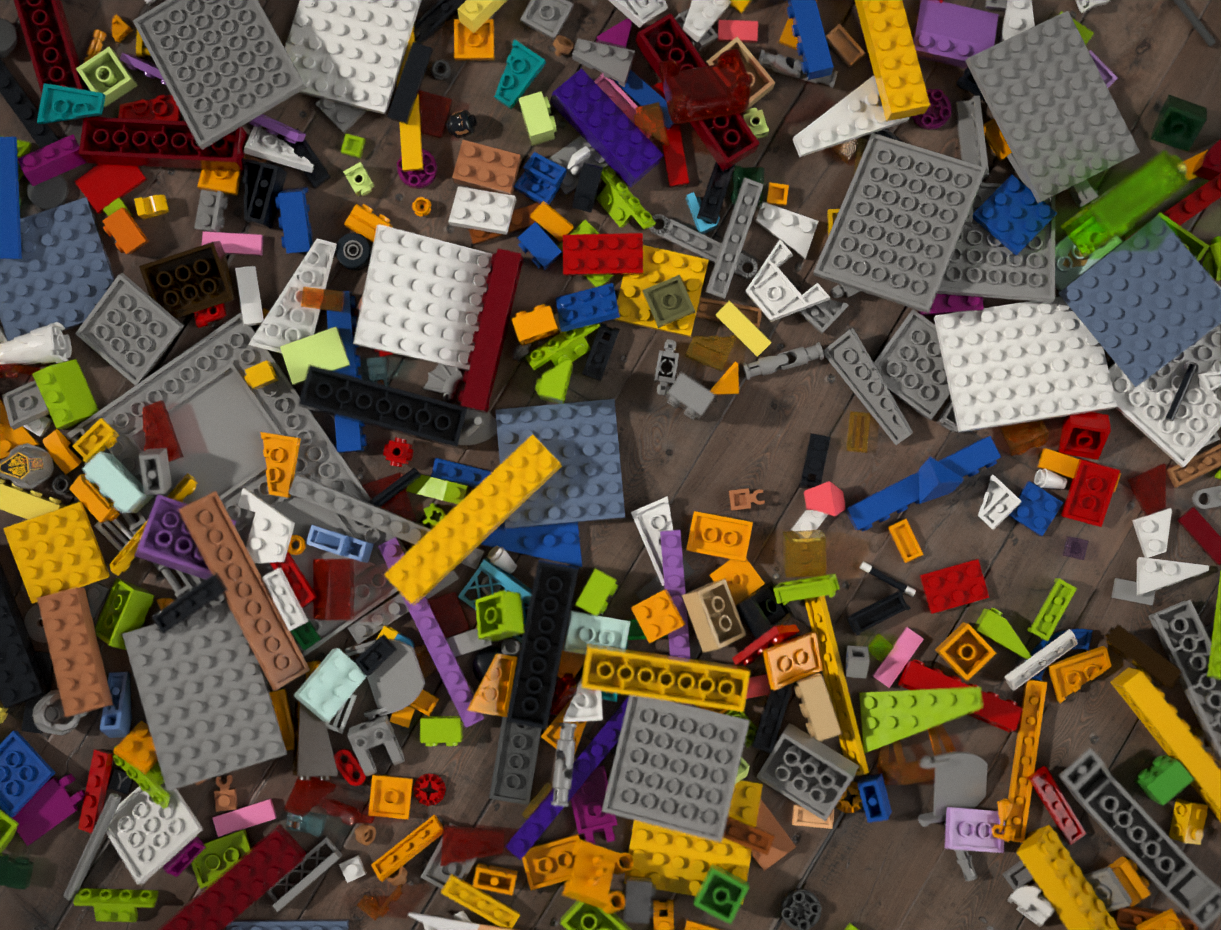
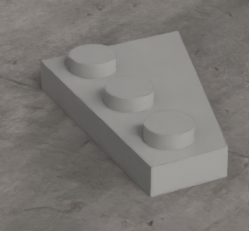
[572,38,635,87]

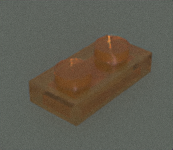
[301,287,344,312]

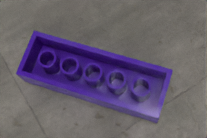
[550,68,663,188]

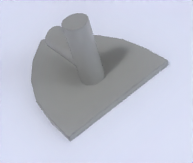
[458,409,497,445]

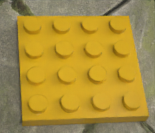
[613,245,709,337]
[3,502,110,604]

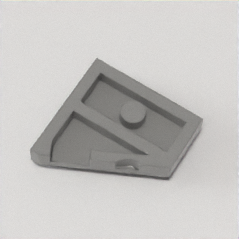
[798,299,849,334]

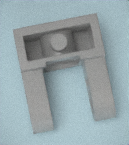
[348,714,405,777]

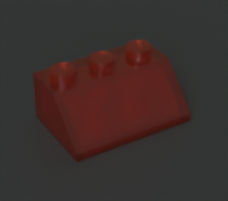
[313,558,354,620]

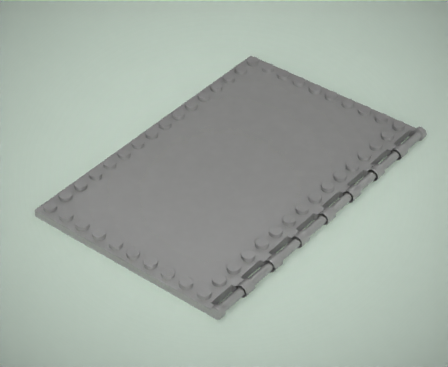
[65,313,408,683]

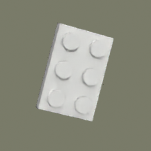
[448,186,516,235]

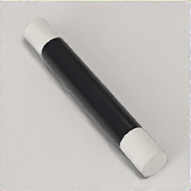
[859,561,916,597]

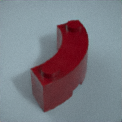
[1192,139,1221,181]

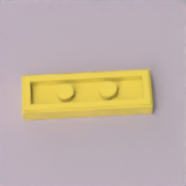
[715,300,772,357]

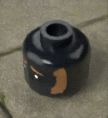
[446,110,477,138]

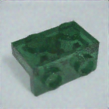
[731,165,765,208]

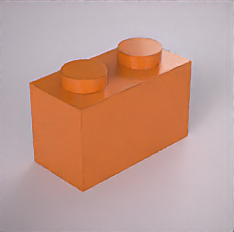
[102,207,149,255]

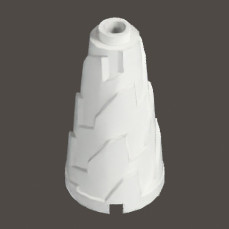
[0,322,72,367]

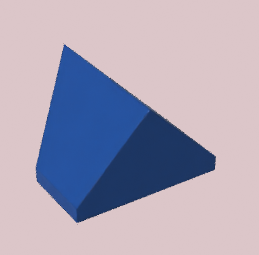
[919,457,964,504]

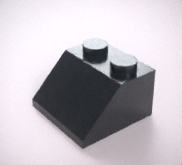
[736,581,793,640]

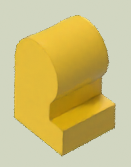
[134,195,169,219]

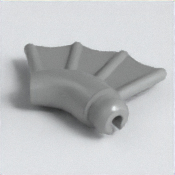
[423,364,464,401]

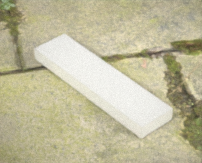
[1005,629,1078,691]

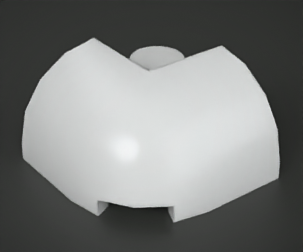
[1007,886,1054,927]

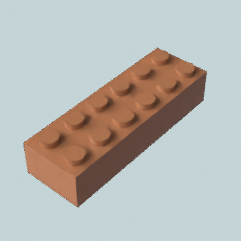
[37,587,113,717]

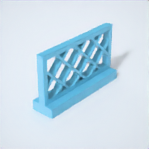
[458,557,532,644]

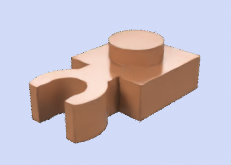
[729,488,765,511]
[214,775,238,812]

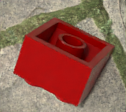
[1059,412,1111,460]

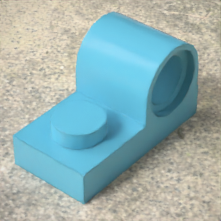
[686,192,720,234]

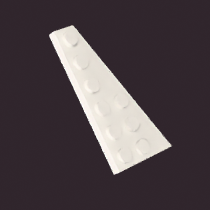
[792,75,910,157]
[248,238,337,353]

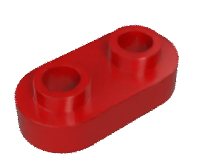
[334,749,366,786]

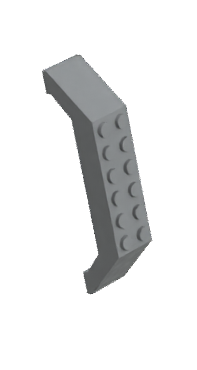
[1059,748,1221,930]

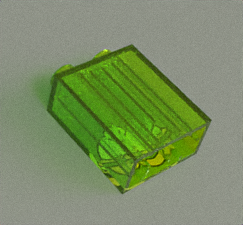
[1061,149,1190,258]

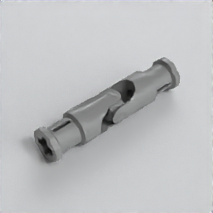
[758,50,838,88]
[742,342,824,380]
[551,723,577,807]

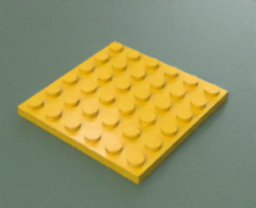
[624,780,763,905]

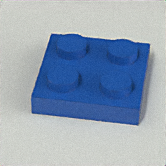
[1008,481,1063,536]

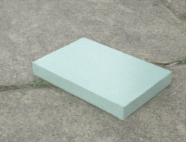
[563,611,630,655]

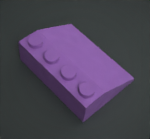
[912,0,998,68]
[135,494,236,580]

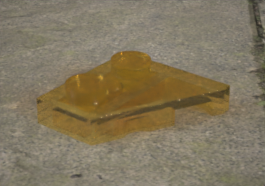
[685,335,737,372]

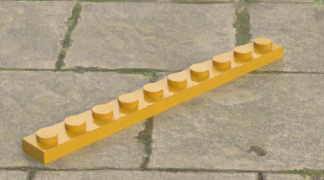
[804,596,869,775]

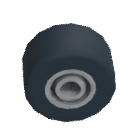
[335,233,372,271]

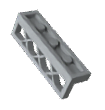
[955,95,989,179]
[267,837,343,912]

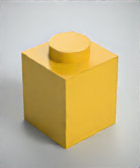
[244,360,279,390]

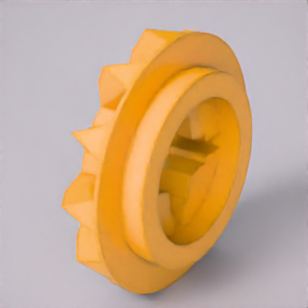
[836,781,863,813]

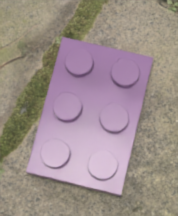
[945,807,1005,853]

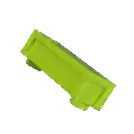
[773,573,840,605]
[1027,578,1077,641]

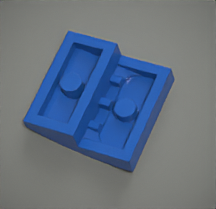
[514,152,567,205]

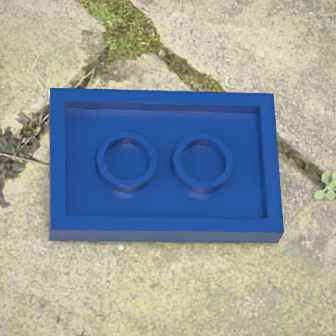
[556,283,620,332]

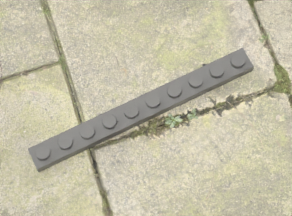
[289,474,484,569]

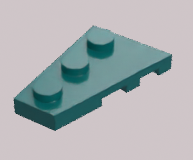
[494,39,546,110]
[37,83,106,125]

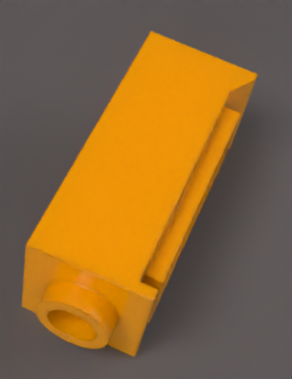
[69,473,119,523]

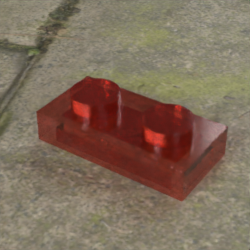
[550,672,577,715]

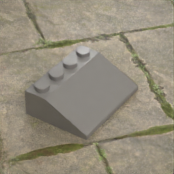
[756,723,859,821]

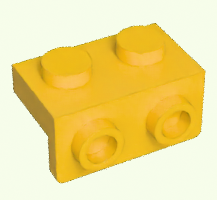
[72,418,120,463]
[1169,798,1208,845]

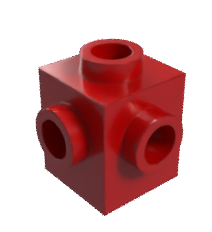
[383,438,414,467]

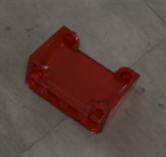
[659,49,751,124]

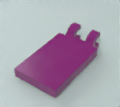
[571,765,618,844]
[11,773,85,846]

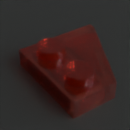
[0,364,40,378]
[1128,463,1166,516]
[284,776,336,817]
[320,799,375,825]

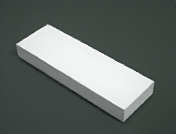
[235,266,264,326]
[262,568,308,631]

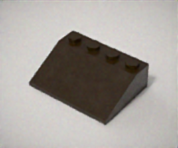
[139,241,234,319]

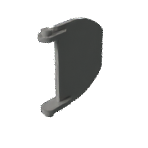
[344,639,425,720]
[918,751,987,827]

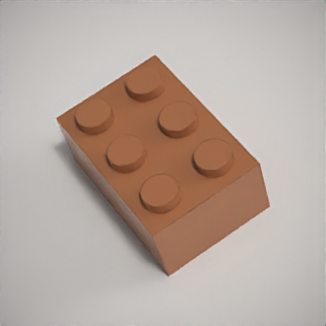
[452,140,522,195]

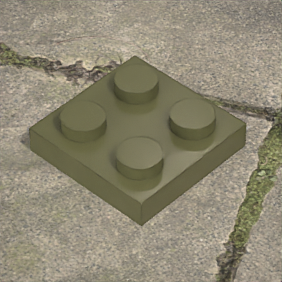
[642,275,695,328]

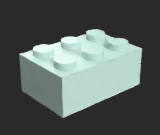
[83,452,154,513]
[293,648,367,722]

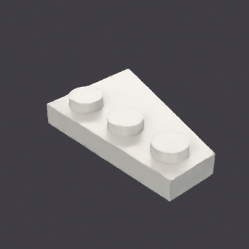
[755,202,818,259]

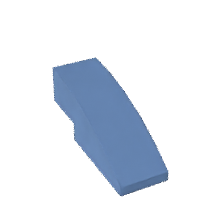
[306,525,374,563]

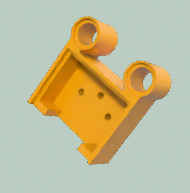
[562,840,634,914]

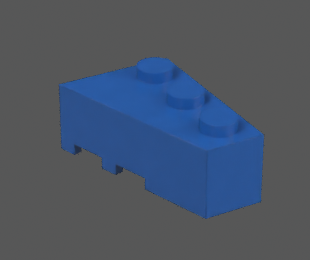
[276,187,313,253]

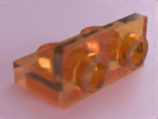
[1001,420,1049,456]

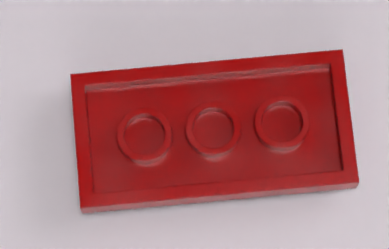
[563,233,643,276]

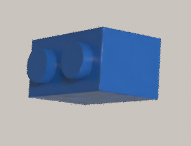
[517,222,562,270]
[858,773,892,823]

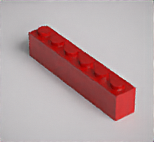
[898,660,1023,733]

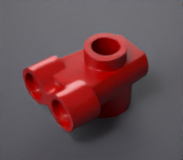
[194,303,227,328]

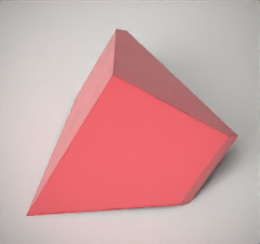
[804,481,846,516]

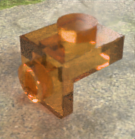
[414,645,438,679]

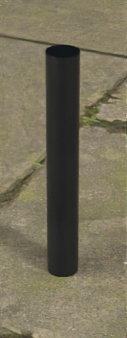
[1165,364,1197,421]

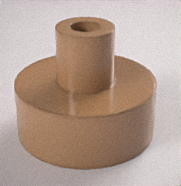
[553,35,574,57]
[354,824,376,846]
[387,866,407,886]

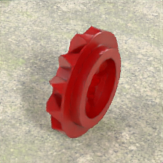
[413,773,446,806]

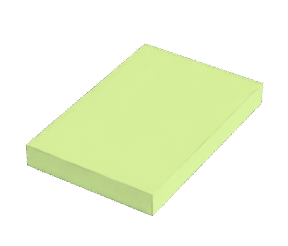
[280,327,350,385]

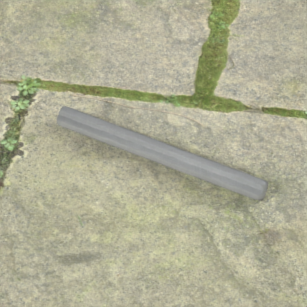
[64,793,121,901]

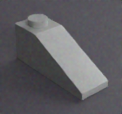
[446,628,494,657]

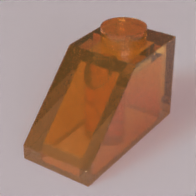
[634,102,669,146]

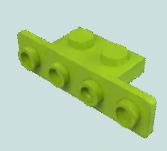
[596,166,656,229]
[525,323,600,370]
[113,746,170,809]
[73,888,159,922]

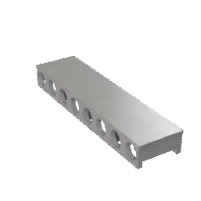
[1148,600,1221,766]

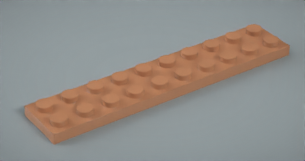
[178,491,310,690]

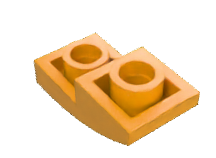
[42,429,82,475]

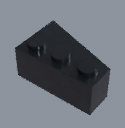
[242,158,287,229]

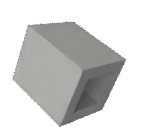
[845,646,870,678]

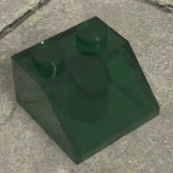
[1151,95,1207,152]

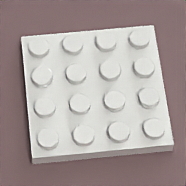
[106,782,203,885]

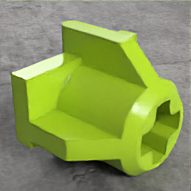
[422,503,446,528]

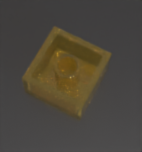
[782,530,826,578]

